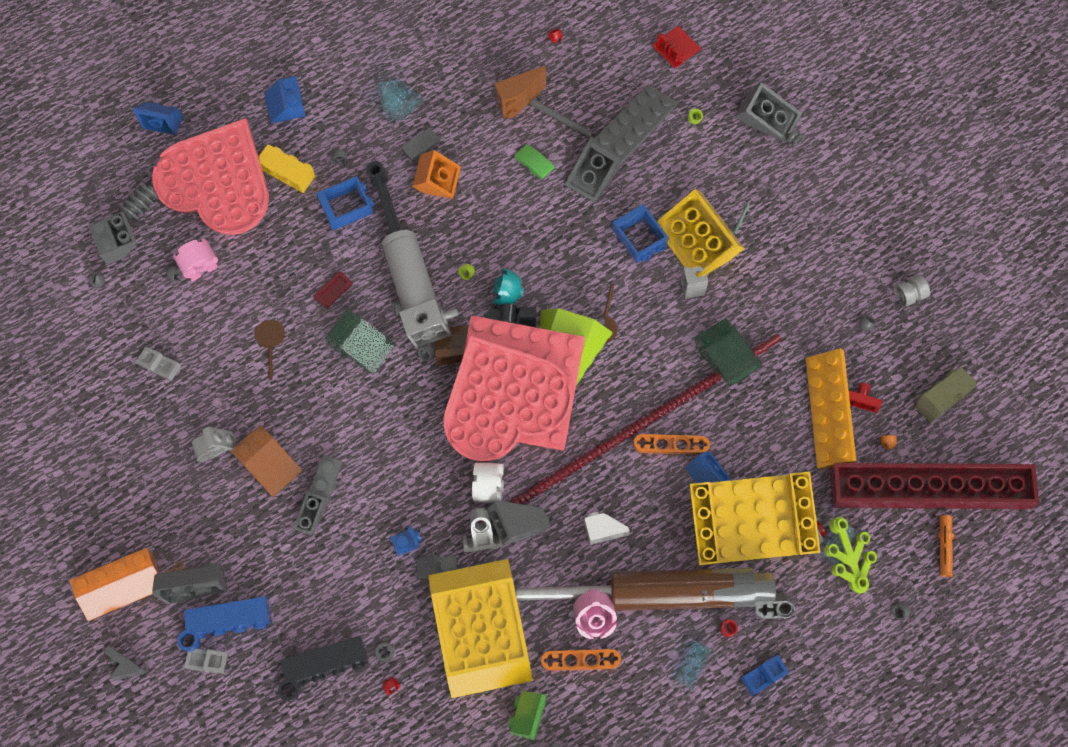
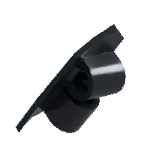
[484,304,536,328]

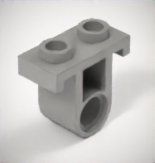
[192,427,237,462]
[462,508,504,553]

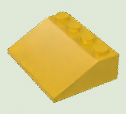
[657,189,745,277]

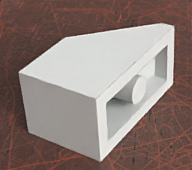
[584,512,629,545]

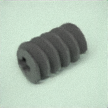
[117,182,159,221]

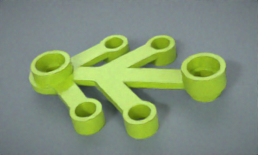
[825,517,877,594]

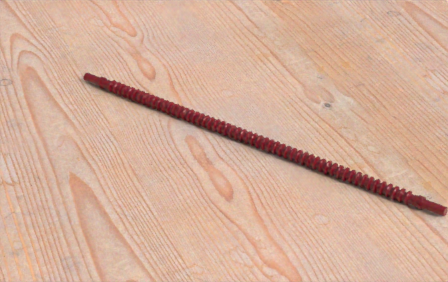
[478,334,782,524]

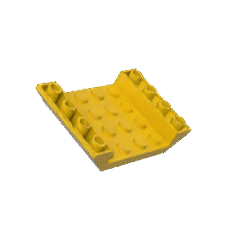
[689,472,820,565]
[428,559,533,698]

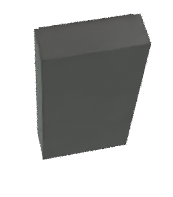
[401,127,441,162]

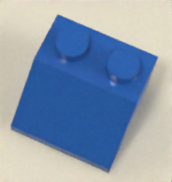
[264,76,306,124]
[133,102,183,135]

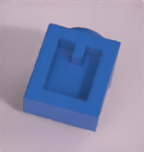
[390,526,422,556]

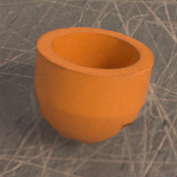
[880,435,897,449]

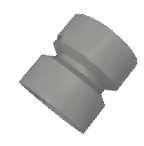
[894,275,930,307]

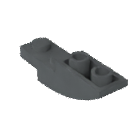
[293,455,343,536]

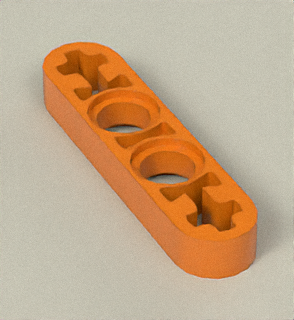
[633,434,710,455]
[541,649,621,671]

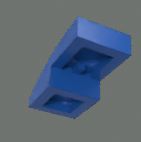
[741,655,790,696]

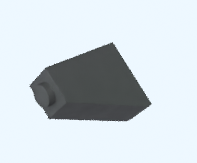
[487,500,550,545]

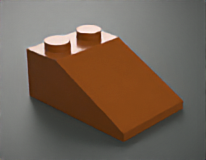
[494,66,546,119]
[231,425,302,497]

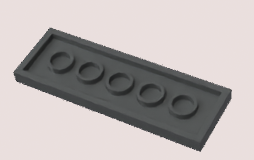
[590,85,678,165]

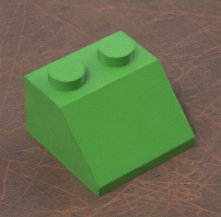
[508,691,546,741]

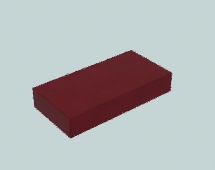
[313,271,353,309]

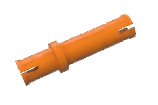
[938,515,954,577]

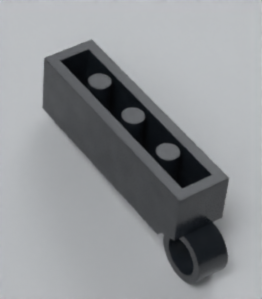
[278,636,369,702]

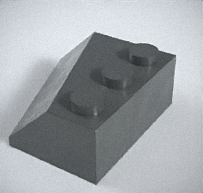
[152,563,227,605]

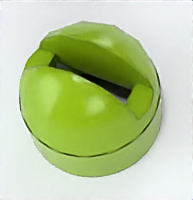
[687,109,703,125]
[458,263,475,280]

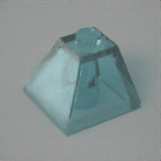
[378,79,425,121]

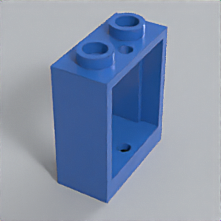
[316,176,374,230]
[612,204,669,263]

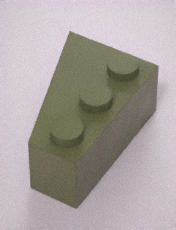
[915,367,977,424]

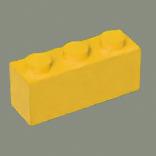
[259,144,316,193]

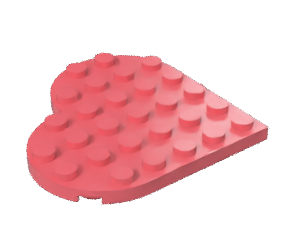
[152,118,269,235]
[444,336,572,462]

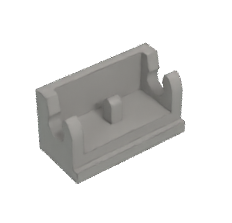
[681,267,708,299]

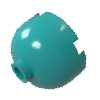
[491,268,524,306]

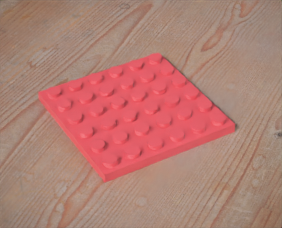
[463,316,585,451]

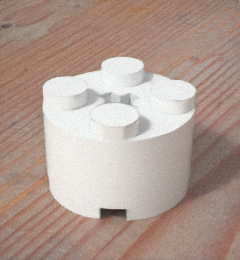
[472,463,504,503]

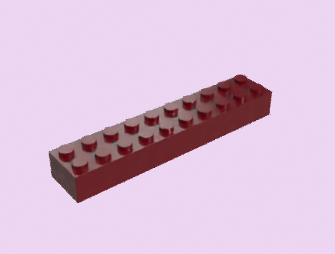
[830,463,1039,509]

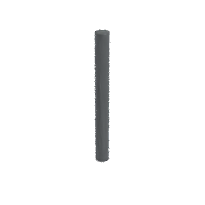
[530,98,593,139]

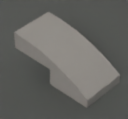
[136,347,181,381]
[184,649,228,674]

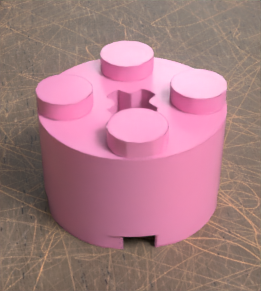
[173,239,218,281]
[573,588,617,639]

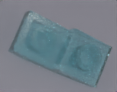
[675,641,712,690]

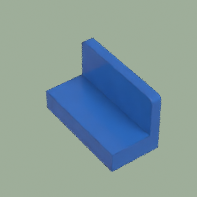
[685,451,732,483]

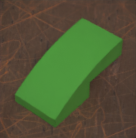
[514,144,555,179]

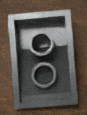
[735,82,802,143]
[565,136,622,203]

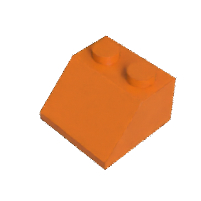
[412,150,461,199]

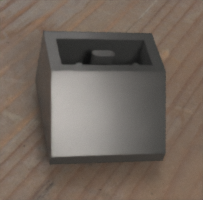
[89,211,137,264]

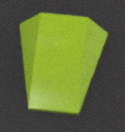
[539,308,613,386]

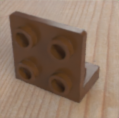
[435,325,469,366]

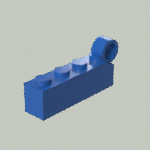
[177,596,271,652]

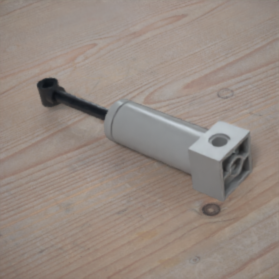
[366,161,459,349]

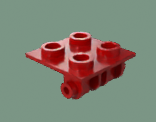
[652,26,701,69]

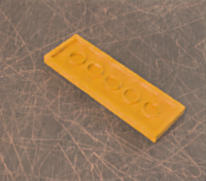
[806,348,857,469]

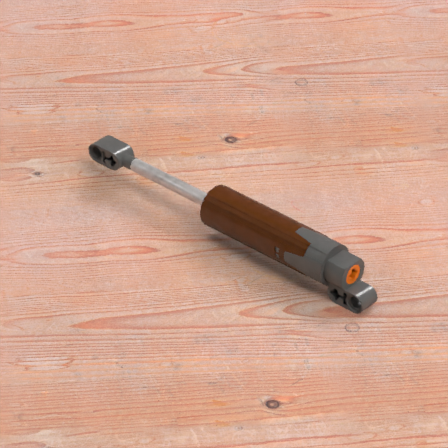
[514,568,795,619]

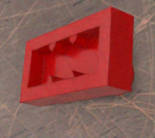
[848,383,883,413]

